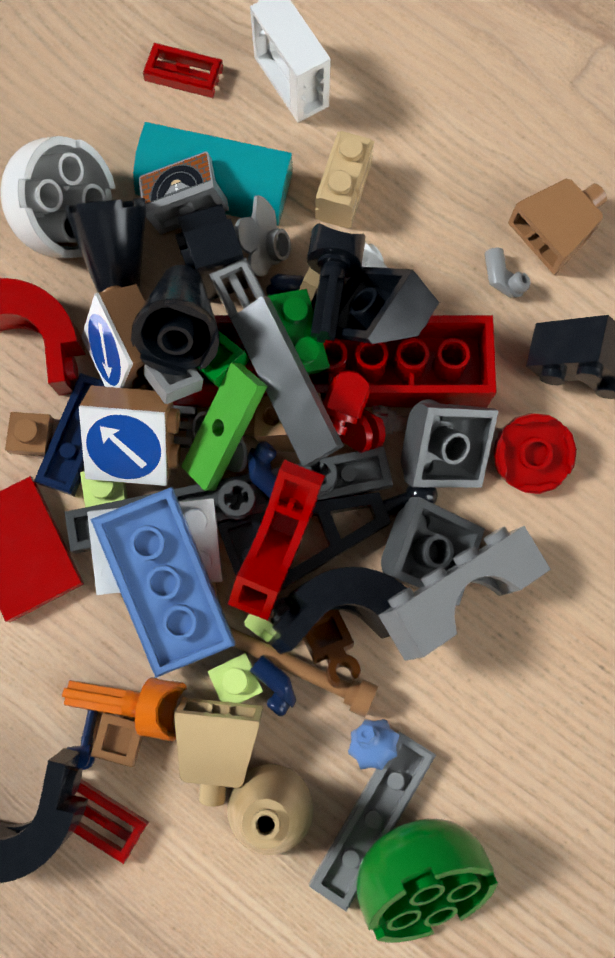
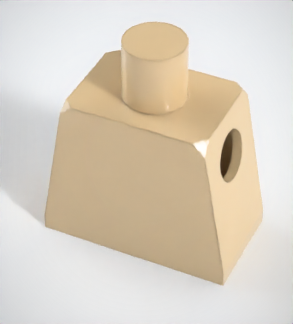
[174,697,263,807]

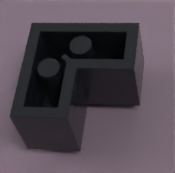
[175,204,248,301]
[526,315,615,399]

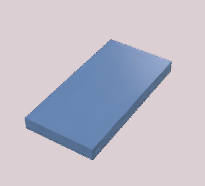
[90,487,236,678]

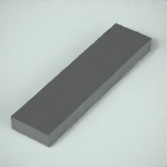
[230,296,344,467]

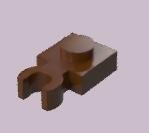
[303,610,361,688]

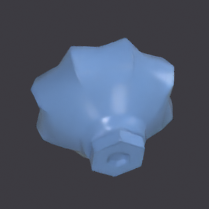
[348,719,399,770]

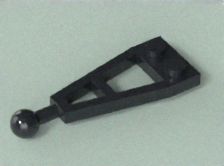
[217,485,438,590]

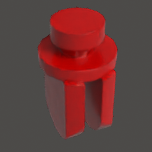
[323,370,370,436]
[338,409,386,453]

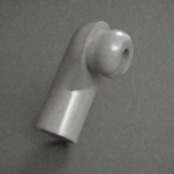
[484,247,530,298]

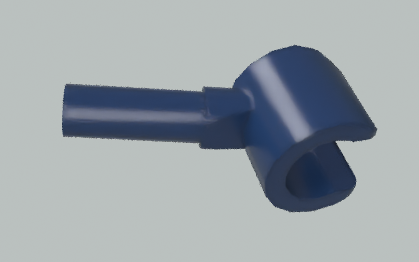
[67,710,98,770]

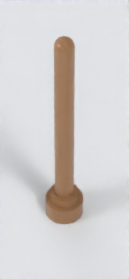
[229,626,378,718]

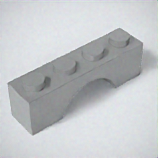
[378,526,551,661]

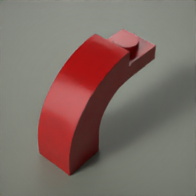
[0,278,86,396]
[228,460,325,621]

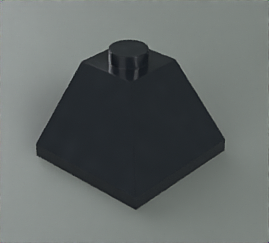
[336,267,439,344]

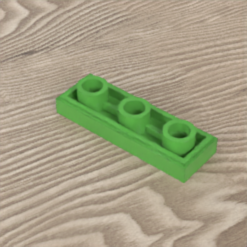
[181,362,268,491]

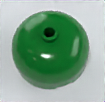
[356,818,498,943]

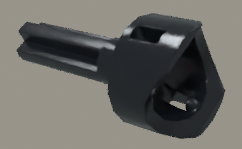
[307,223,366,343]

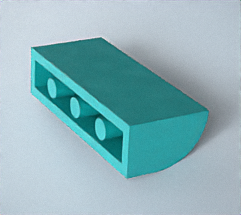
[133,122,293,226]

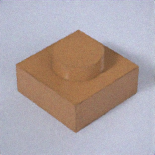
[5,412,54,456]
[90,713,143,767]

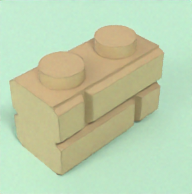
[315,131,374,228]

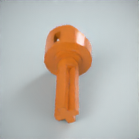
[62,677,187,742]

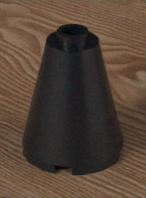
[65,198,146,293]
[131,265,220,376]

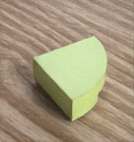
[244,614,277,642]

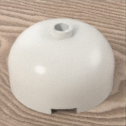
[0,136,116,258]

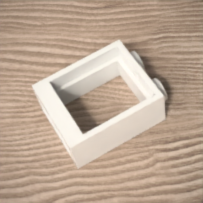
[250,0,331,123]

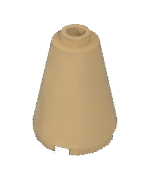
[227,764,313,855]

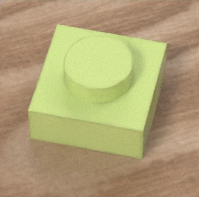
[80,471,128,507]
[207,653,264,703]

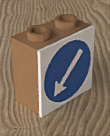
[81,284,154,391]
[79,385,181,486]

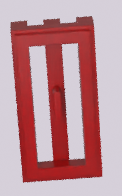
[143,42,224,98]
[73,779,149,864]

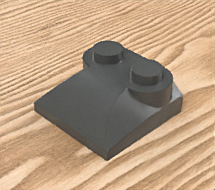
[401,399,499,488]
[381,497,485,606]

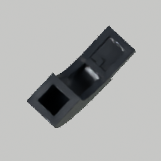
[268,567,407,654]
[0,748,88,883]

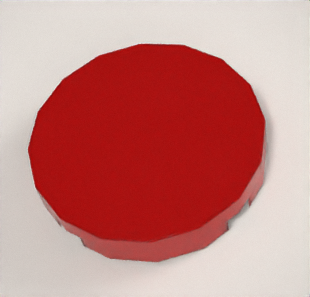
[493,413,577,494]

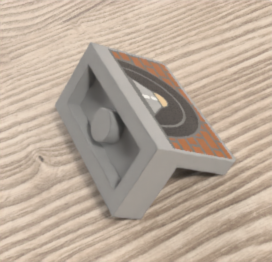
[139,152,229,235]

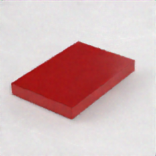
[0,476,84,623]

